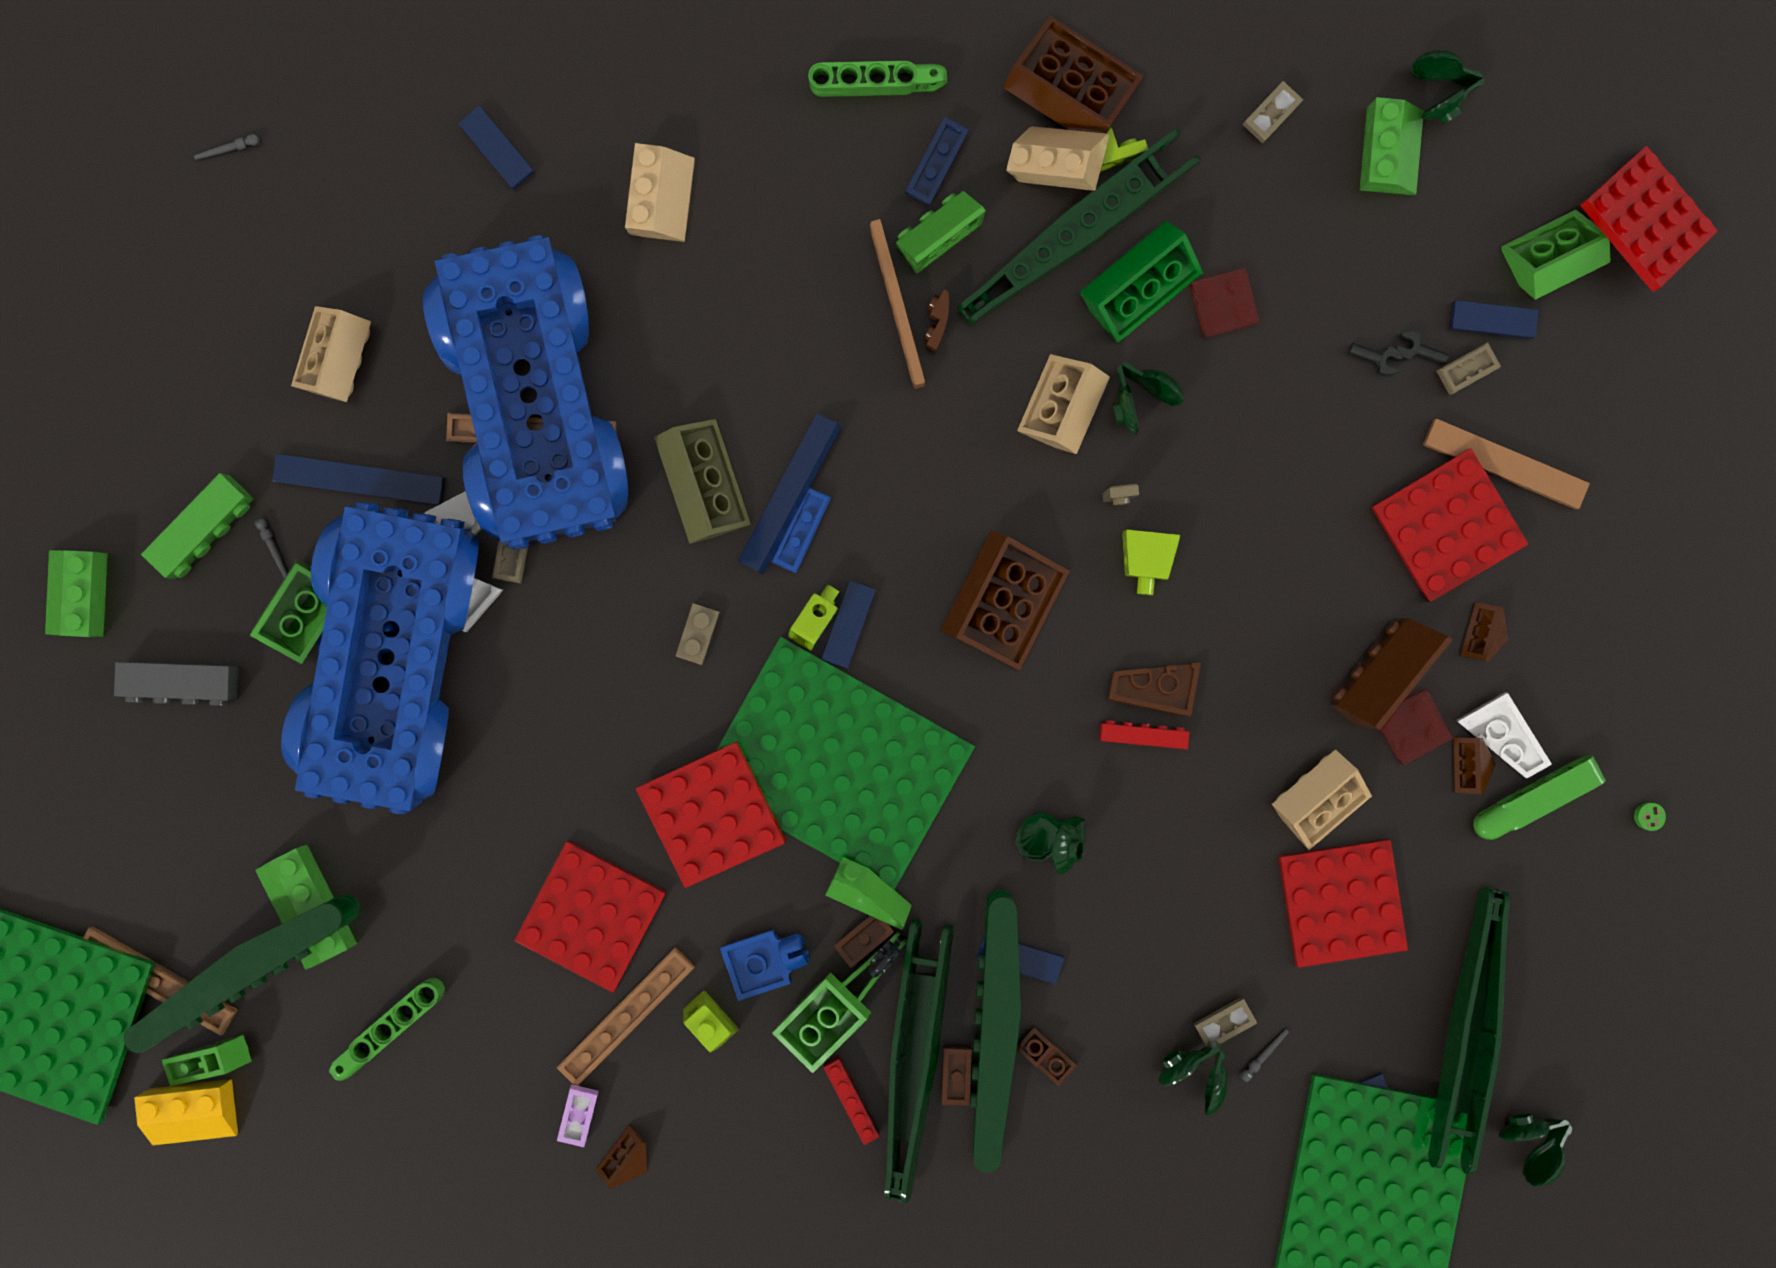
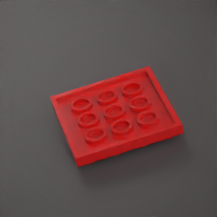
[1580,146,1718,292]
[1371,448,1528,602]
[636,741,786,888]
[1278,839,1408,968]
[514,841,667,993]

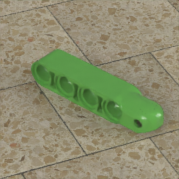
[808,61,947,97]
[1473,755,1606,840]
[329,978,445,1081]

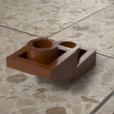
[924,290,949,354]
[1017,1027,1078,1087]

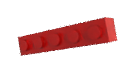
[1099,720,1190,749]
[823,1056,880,1145]

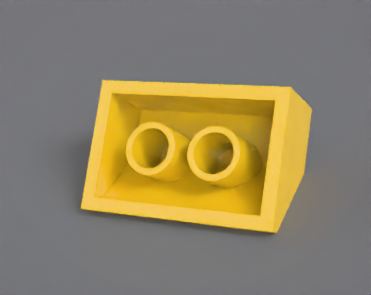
[134,1079,238,1145]

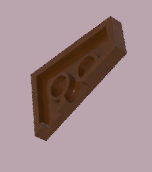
[1107,662,1201,718]

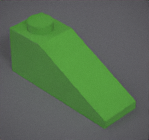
[825,857,912,930]
[162,1035,252,1086]

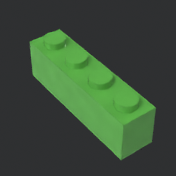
[141,473,254,579]

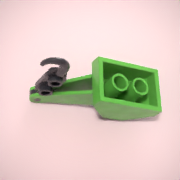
[772,931,907,1073]

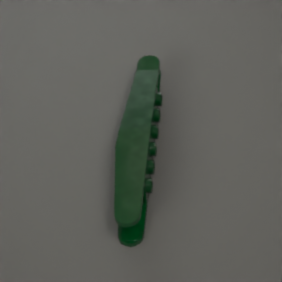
[957,128,1201,326]
[1428,887,1510,1175]
[970,889,1021,1173]
[124,894,361,1053]
[884,919,953,1203]

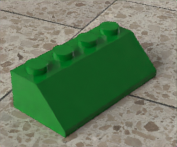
[1080,221,1203,343]

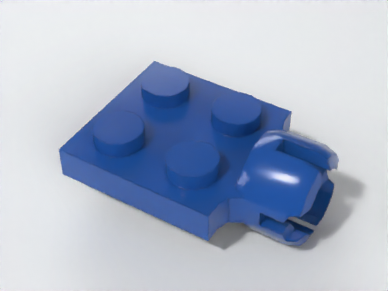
[720,929,809,1001]

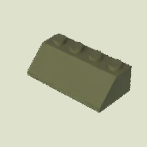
[654,419,751,544]

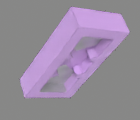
[557,1084,599,1147]

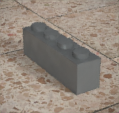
[114,662,239,705]

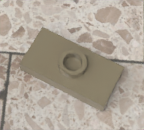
[1436,343,1501,395]
[1102,484,1139,505]
[492,541,528,584]

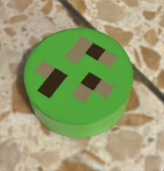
[1634,802,1666,831]

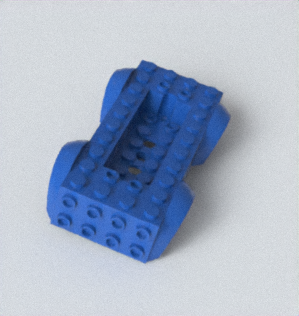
[423,235,628,550]
[281,502,479,814]

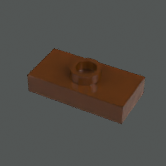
[834,916,895,969]
[941,1046,972,1106]

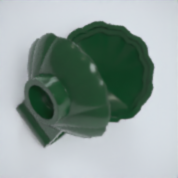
[1412,50,1484,124]
[1113,362,1184,435]
[1015,812,1086,875]
[1158,1040,1228,1116]
[1498,1114,1572,1187]

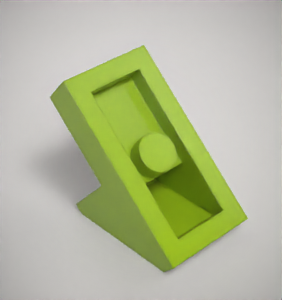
[1100,127,1148,172]

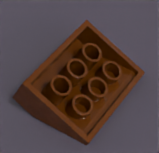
[1003,16,1144,134]
[941,530,1070,670]
[1330,618,1453,730]

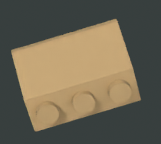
[1006,126,1109,191]
[625,143,695,242]
[291,306,371,402]
[1017,354,1110,454]
[1272,749,1372,850]

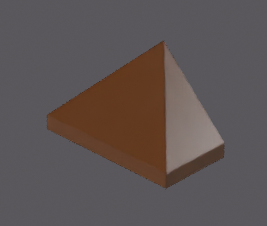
[1461,602,1508,662]
[1454,737,1496,794]
[595,1125,647,1189]

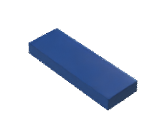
[771,487,831,574]

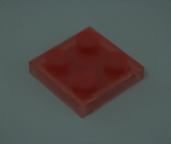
[1190,268,1260,338]
[1381,689,1453,765]

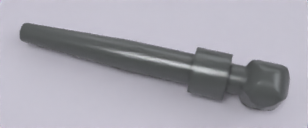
[194,134,260,160]
[254,518,288,579]
[1239,1028,1289,1082]

